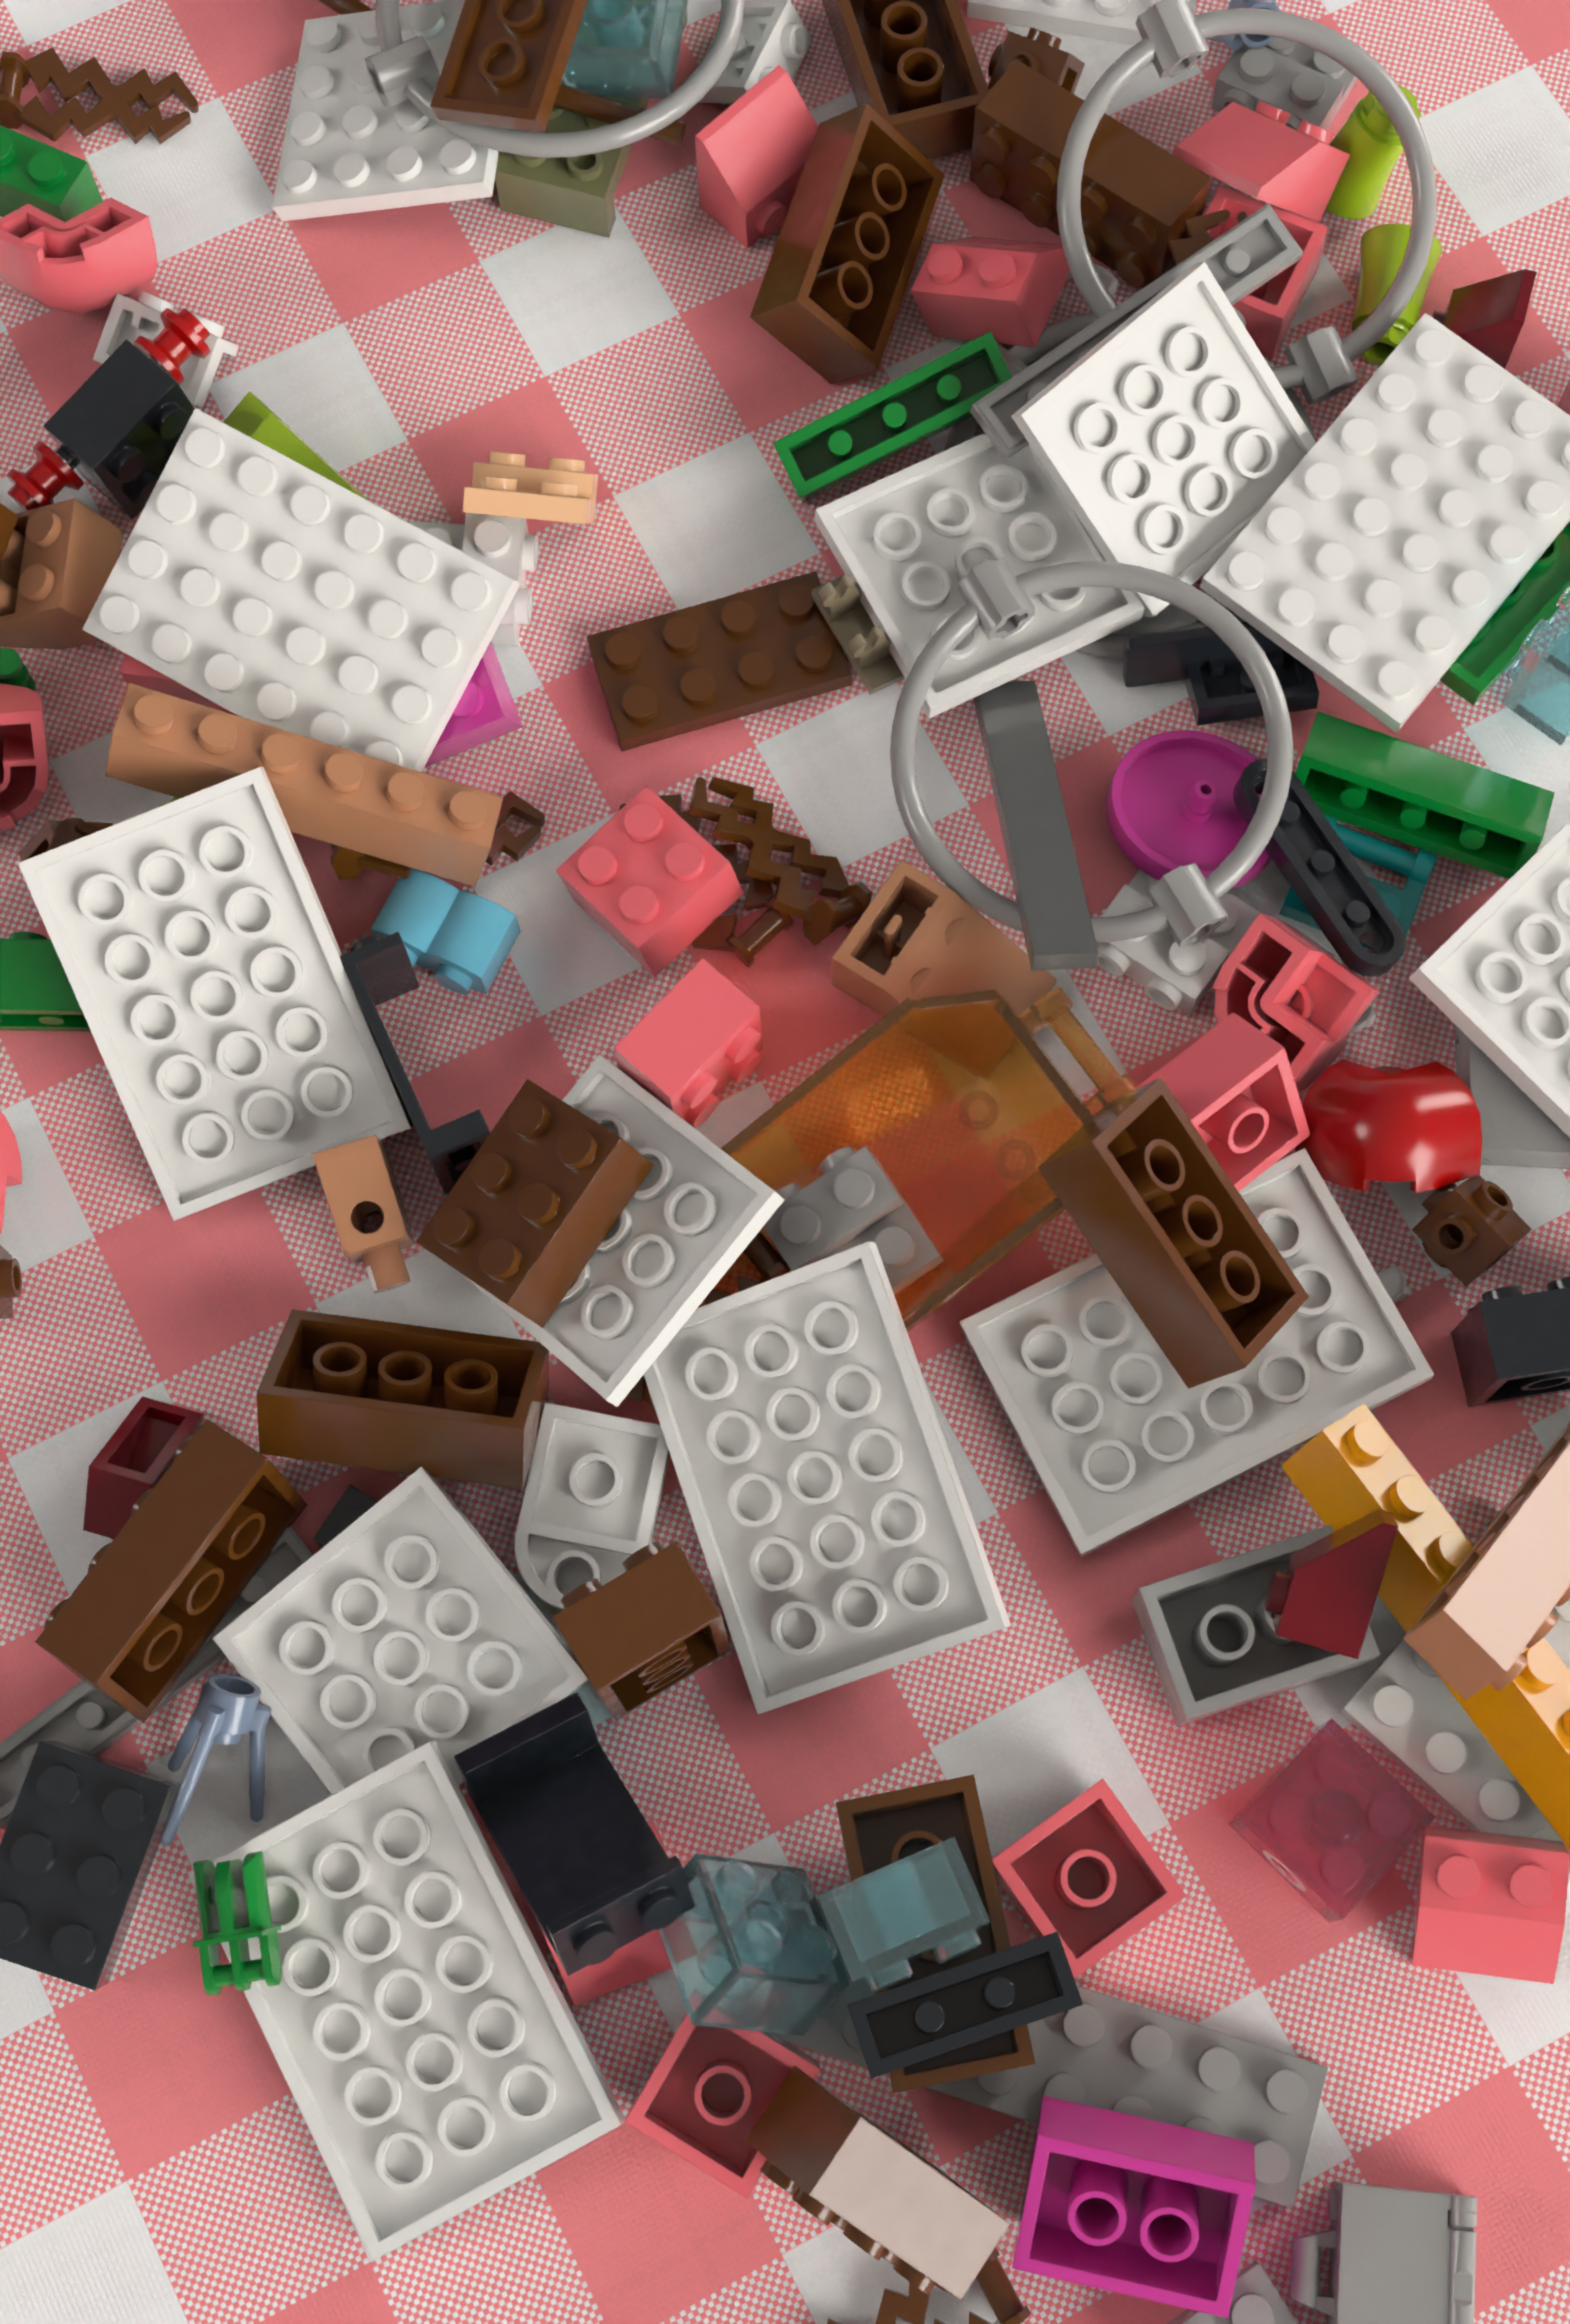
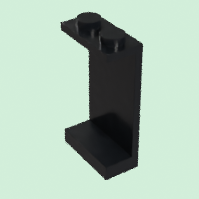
[340,932,490,1195]
[454,1692,696,1976]

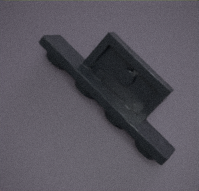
[1123,621,1319,726]

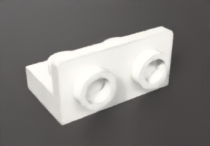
[699,0,811,103]
[93,291,239,408]

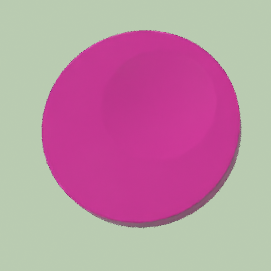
[1106,730,1272,890]

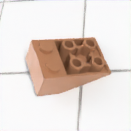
[0,498,123,649]
[832,859,1057,1082]

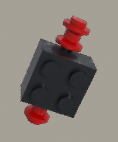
[6,308,211,520]

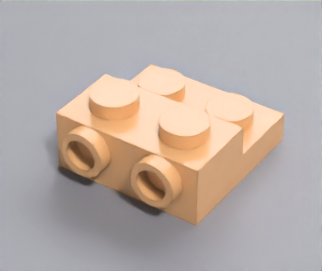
[463,451,598,524]

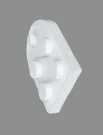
[515,1402,670,1610]

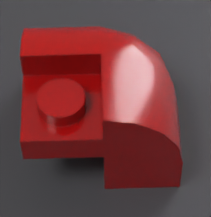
[1295,1059,1482,1193]

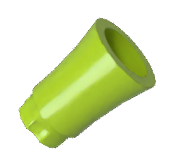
[1326,84,1421,220]
[1352,224,1442,365]

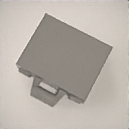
[1455,1025,1570,1169]
[1290,2181,1477,2324]

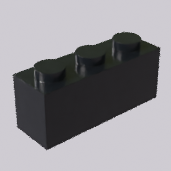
[847,1931,1083,2079]

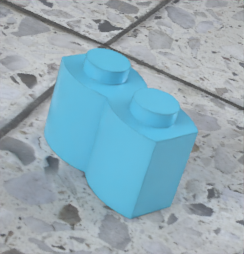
[370,868,521,995]

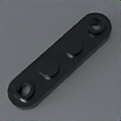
[1233,759,1406,977]

